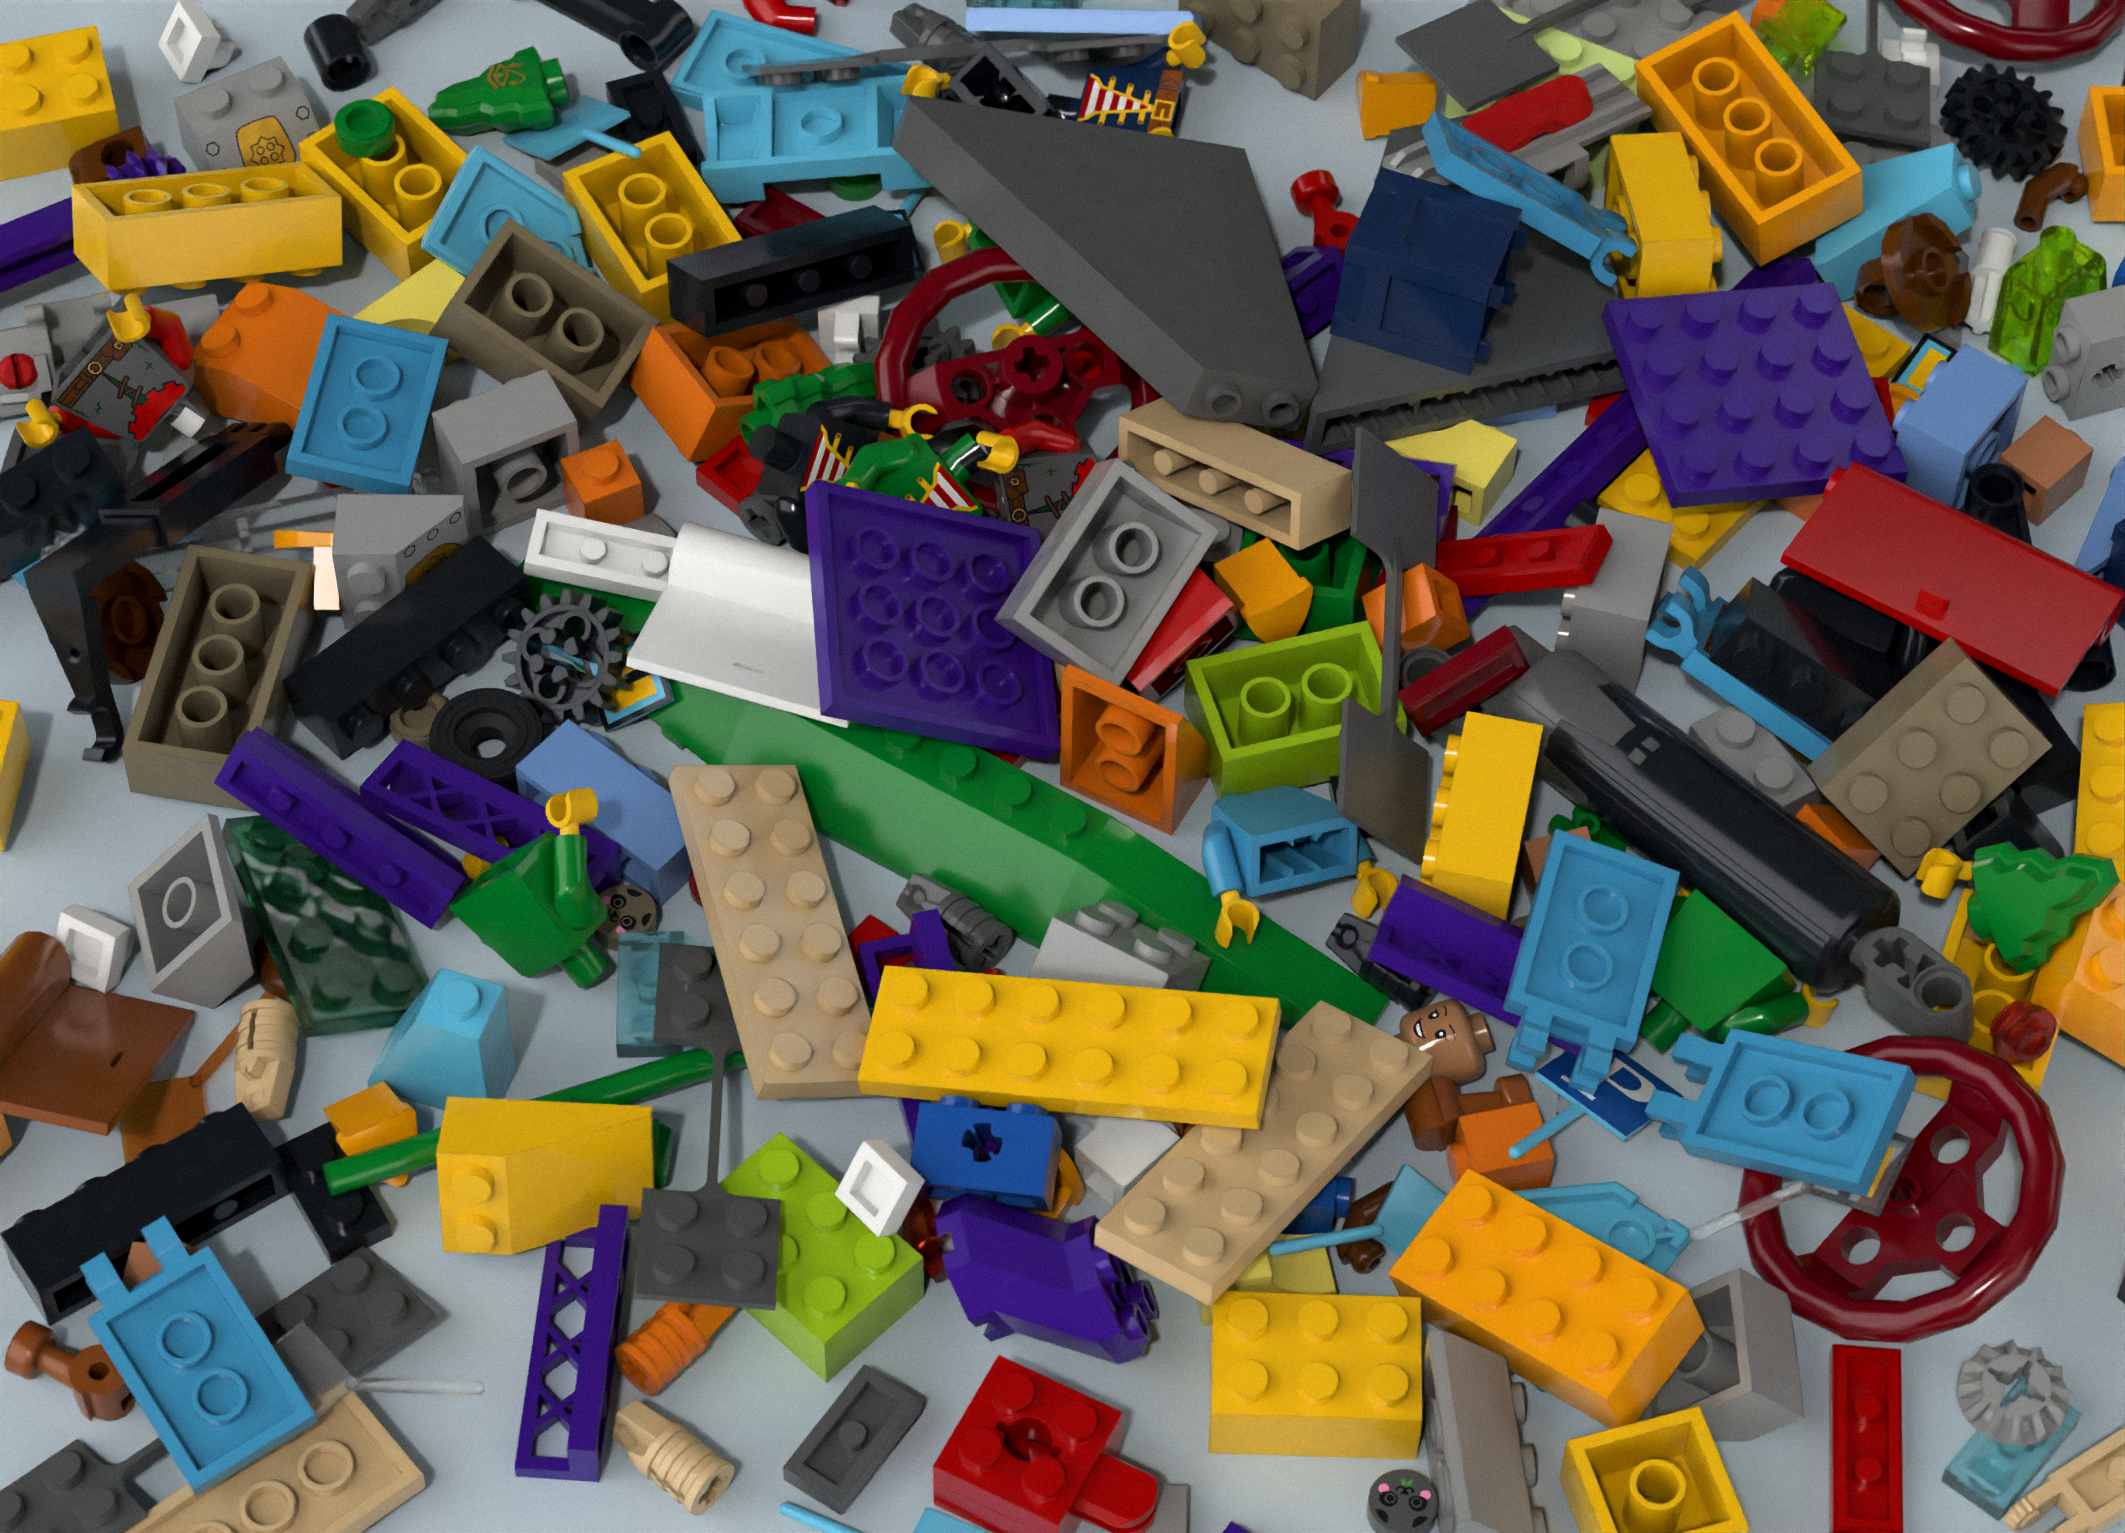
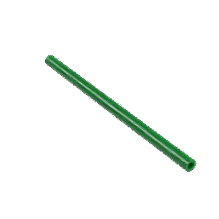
[322,994,874,1196]

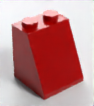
[1125,566,1244,703]

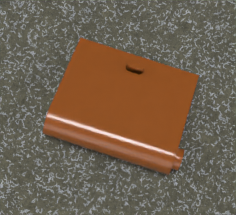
[0,931,194,1136]

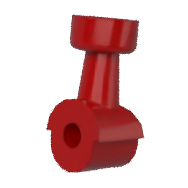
[1290,170,1359,258]

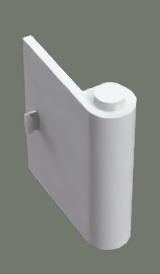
[626,521,851,728]

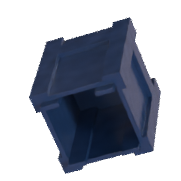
[1329,167,1529,376]

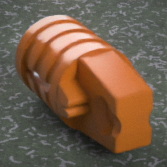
[612,1302,736,1396]

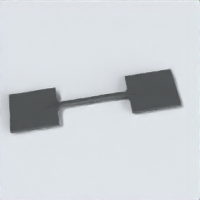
[1395,0,1712,112]
[1814,0,1931,148]
[742,34,1162,85]
[1336,426,1438,865]
[635,942,780,1310]
[0,1246,437,1533]

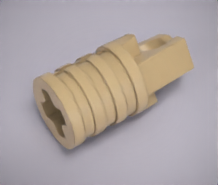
[234,999,300,1124]
[612,1399,734,1516]

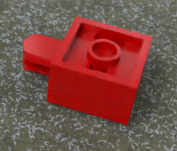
[933,1355,1158,1533]

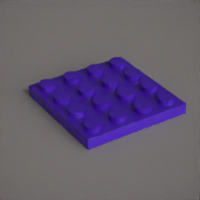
[1601,282,1909,508]
[804,479,1060,760]

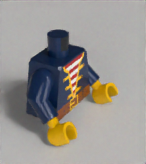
[1047,21,1206,137]

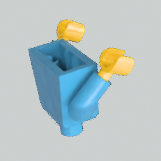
[1201,785,1397,948]

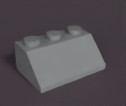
[994,458,1219,686]
[1422,1330,1546,1533]

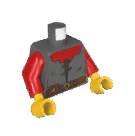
[15,292,209,448]
[976,418,1134,546]

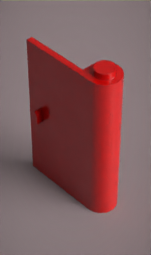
[1780,460,2125,698]

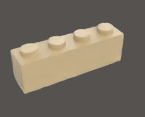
[1118,397,1352,551]

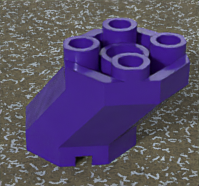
[934,1193,1158,1365]

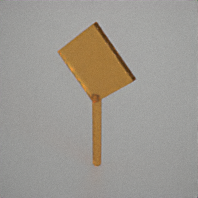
[119,991,276,1165]

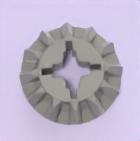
[1957,1339,2071,1446]

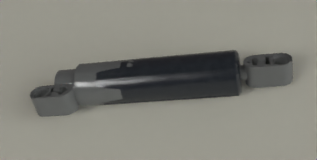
[1399,625,1975,1043]

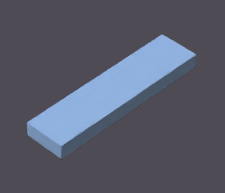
[966,7,1203,35]

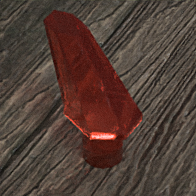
[903,1196,949,1283]

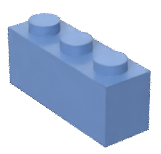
[515,719,694,907]

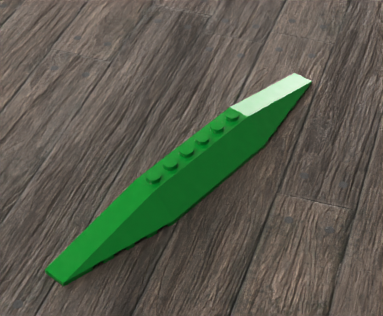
[517,559,1390,1030]

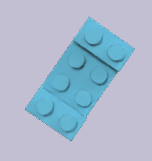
[701,75,939,204]

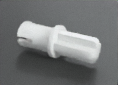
[1964,228,2018,335]

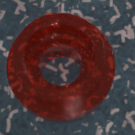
[1990,1000,2057,1064]

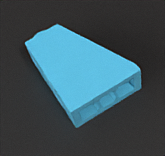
[1814,142,1982,301]
[367,967,517,1111]

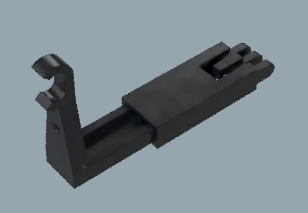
[23,422,291,761]

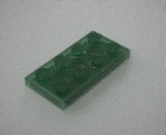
[222,815,426,1038]

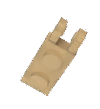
[2003,1427,2125,1533]

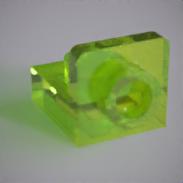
[1756,0,1847,77]

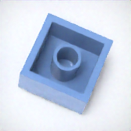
[1892,343,2029,511]

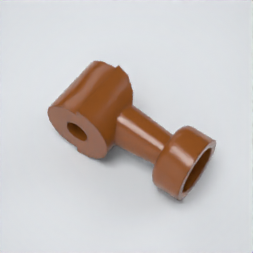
[1402,1073,1532,1153]
[5,1320,136,1421]

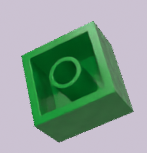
[1232,508,1380,641]

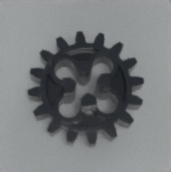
[1940,63,2068,180]
[502,589,634,727]

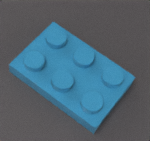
[285,313,449,495]

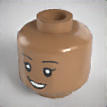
[1393,998,1494,1086]

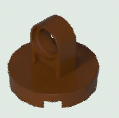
[1854,213,1972,334]
[48,560,168,685]

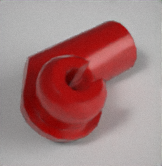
[743,0,817,36]

